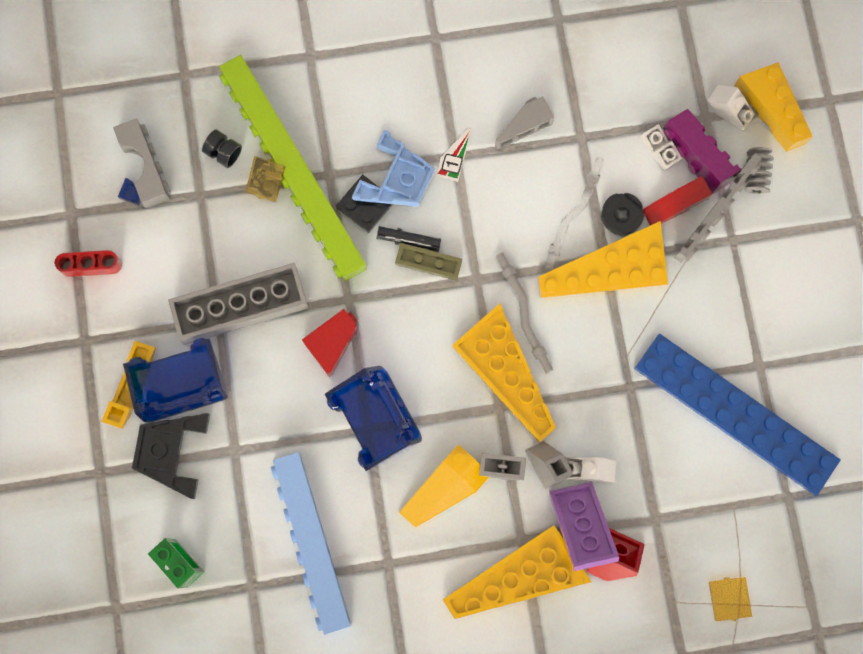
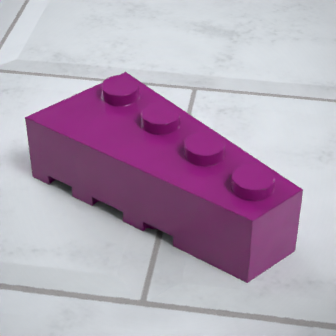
[663,109,742,195]

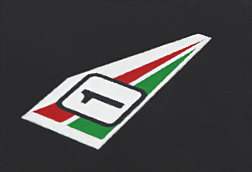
[436,128,472,182]

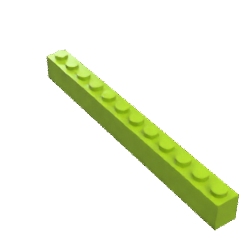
[219,54,367,282]

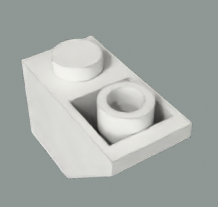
[708,85,755,130]
[565,457,616,483]

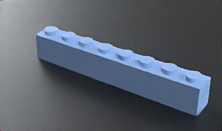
[271,452,351,635]

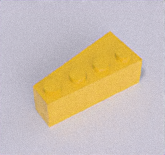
[734,62,813,152]

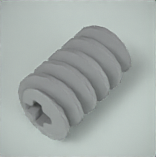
[745,147,774,194]

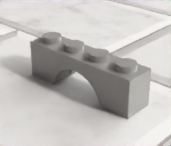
[113,118,171,209]

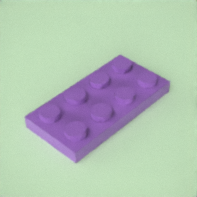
[549,482,619,571]

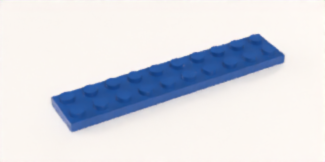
[634,333,841,496]

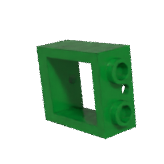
[148,538,204,589]

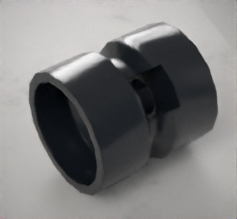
[202,129,242,168]

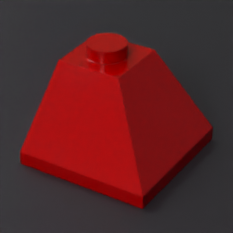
[586,528,645,581]

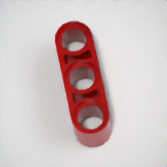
[54,250,122,277]

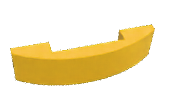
[101,341,156,429]

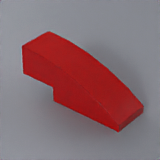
[643,176,712,226]

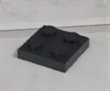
[336,174,393,233]

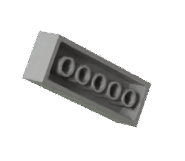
[168,262,309,345]

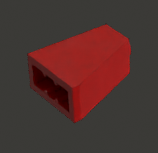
[302,309,358,377]

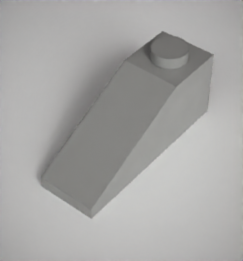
[495,96,554,150]

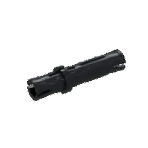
[376,226,441,252]

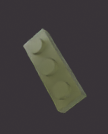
[395,243,463,281]

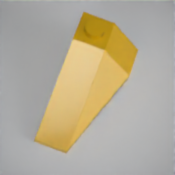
[399,445,489,527]

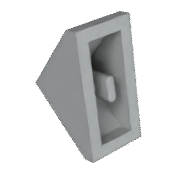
[479,453,526,480]

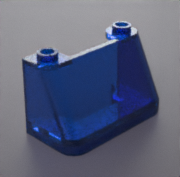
[123,338,228,422]
[325,366,422,471]

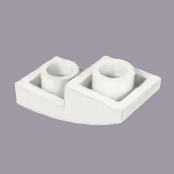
[639,124,683,170]

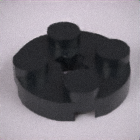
[600,193,644,236]

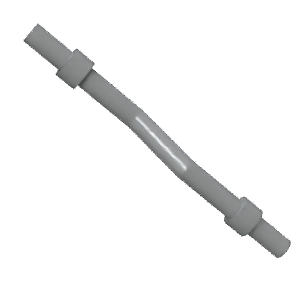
[496,252,554,374]

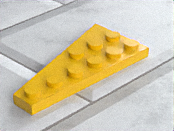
[538,221,668,298]
[452,303,556,443]
[442,525,592,619]

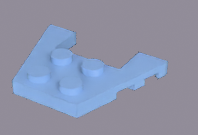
[352,130,435,207]

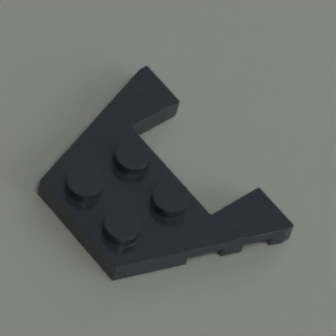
[132,413,210,499]

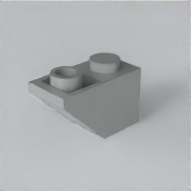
[525,442,573,490]

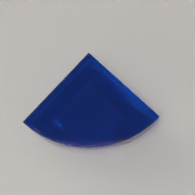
[118,178,140,206]

